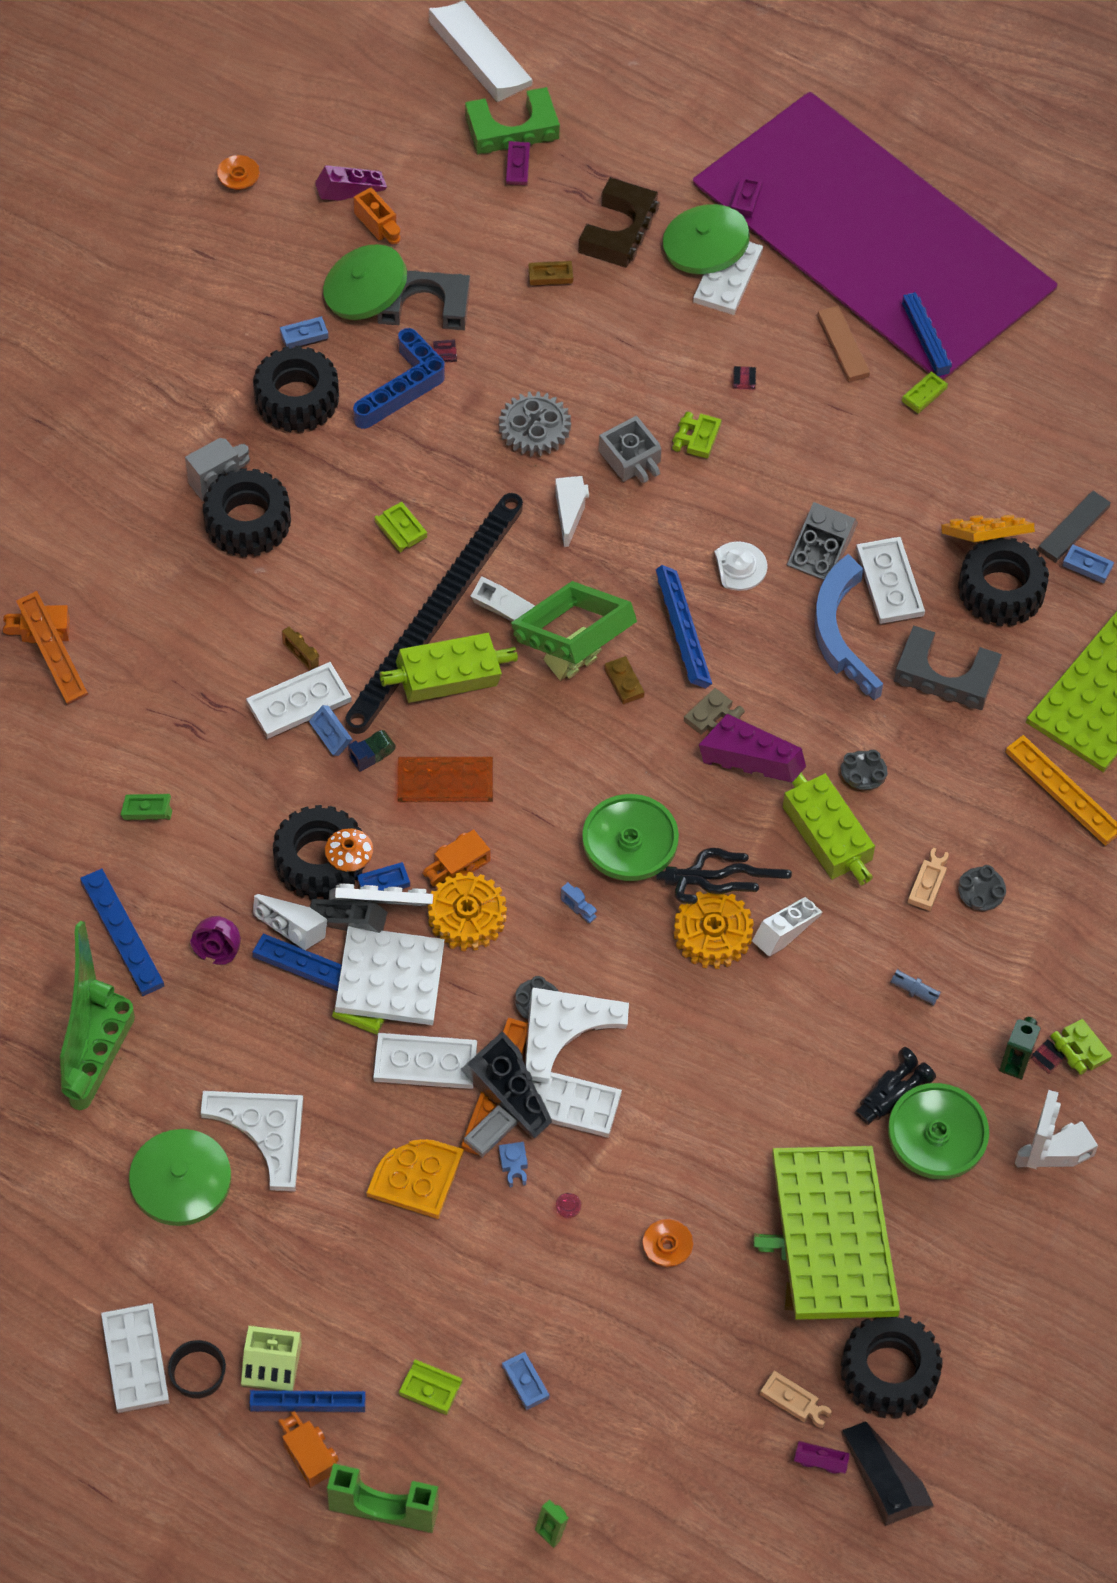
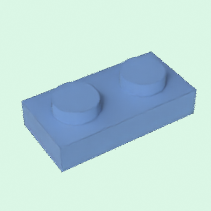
[280,316,329,348]
[1062,545,1114,584]
[309,705,353,756]
[502,1352,550,1410]

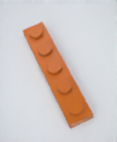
[16,591,89,705]

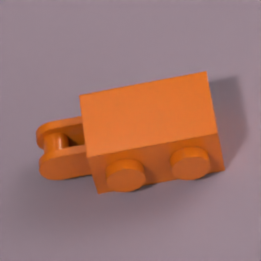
[353,187,401,244]
[3,605,70,643]
[422,829,491,887]
[278,1411,339,1488]

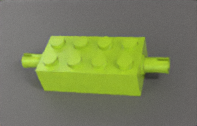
[380,633,518,703]
[783,772,875,885]

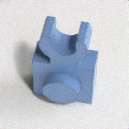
[561,883,597,923]
[499,1142,528,1187]

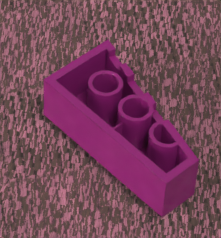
[699,714,806,783]

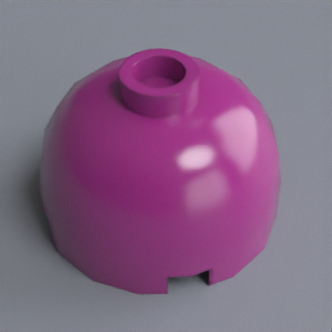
[190,916,241,965]

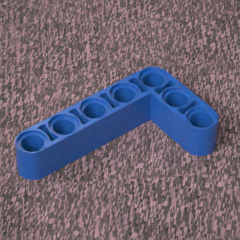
[353,328,445,429]

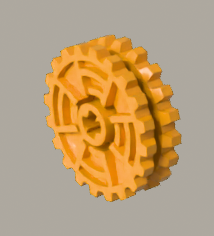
[428,872,507,951]
[674,891,754,969]

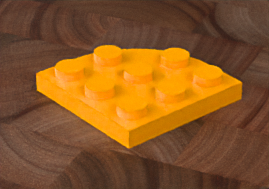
[941,515,1035,542]
[367,1139,464,1219]

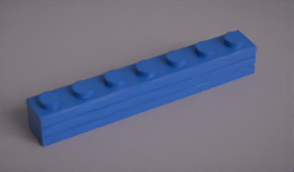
[902,292,952,376]
[250,1390,366,1412]

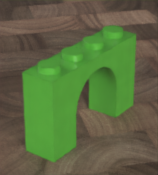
[465,87,560,154]
[327,1464,439,1533]

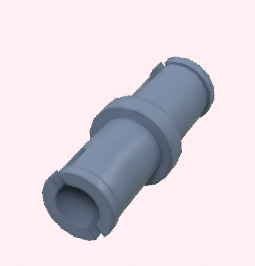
[890,969,941,1006]

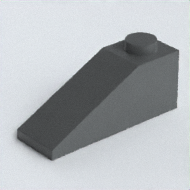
[310,899,388,933]

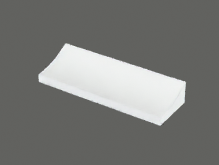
[429,0,532,102]

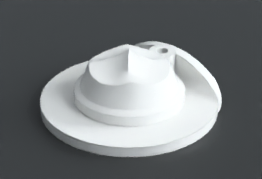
[714,542,767,591]

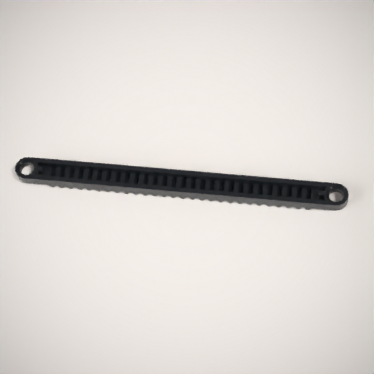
[346,493,523,734]

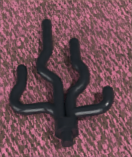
[656,848,792,904]

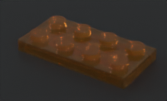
[398,757,493,802]

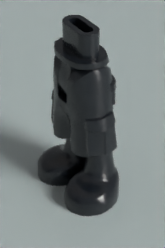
[855,1047,936,1125]

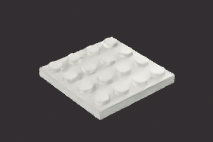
[335,926,445,1025]

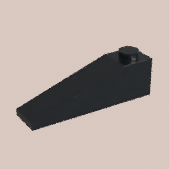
[461,1031,553,1139]
[842,1421,934,1526]

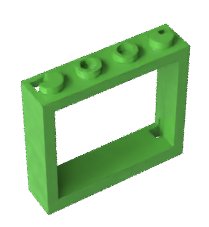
[511,581,637,664]

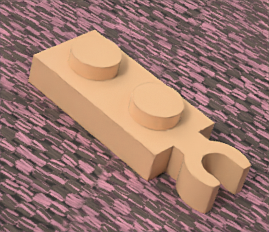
[908,848,948,911]
[760,1371,832,1428]

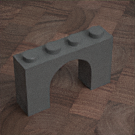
[377,271,470,330]
[894,625,1002,710]

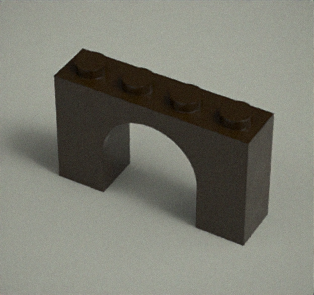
[578,177,660,268]

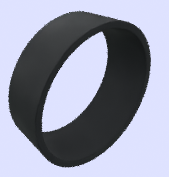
[168,1340,226,1399]

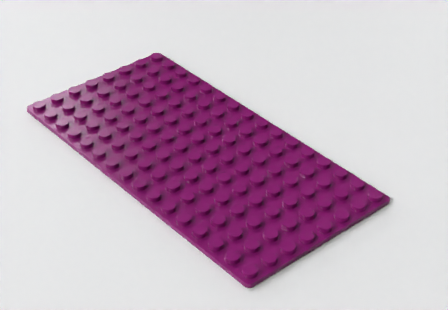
[693,92,1057,380]

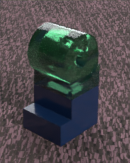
[348,730,396,772]

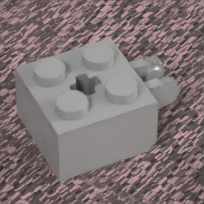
[598,415,662,483]
[185,438,250,501]

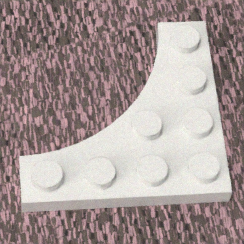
[525,988,629,1083]
[201,1091,303,1191]

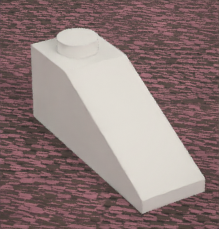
[555,476,589,547]

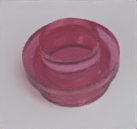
[556,1193,581,1218]

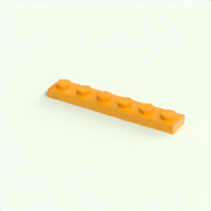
[1005,735,1117,846]

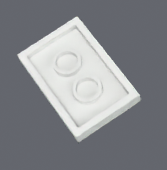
[1027,1090,1061,1169]

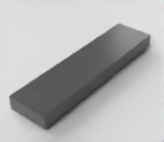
[1038,491,1111,563]

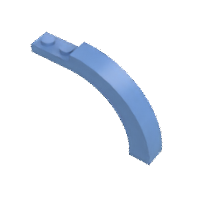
[815,554,883,701]

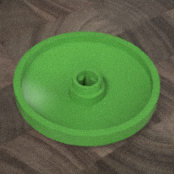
[663,204,750,274]
[323,244,407,320]
[582,794,679,881]
[888,1083,989,1180]
[129,1129,231,1226]

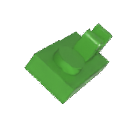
[121,794,173,820]
[753,1233,787,1261]
[535,1499,568,1548]

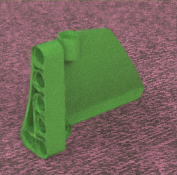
[60,921,135,1110]

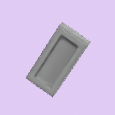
[464,1105,517,1158]

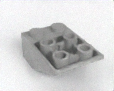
[787,502,858,580]

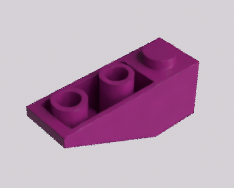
[315,165,387,201]

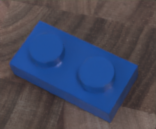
[357,862,410,891]

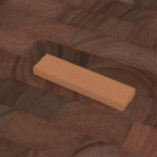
[817,306,870,382]

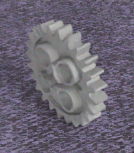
[499,392,571,456]

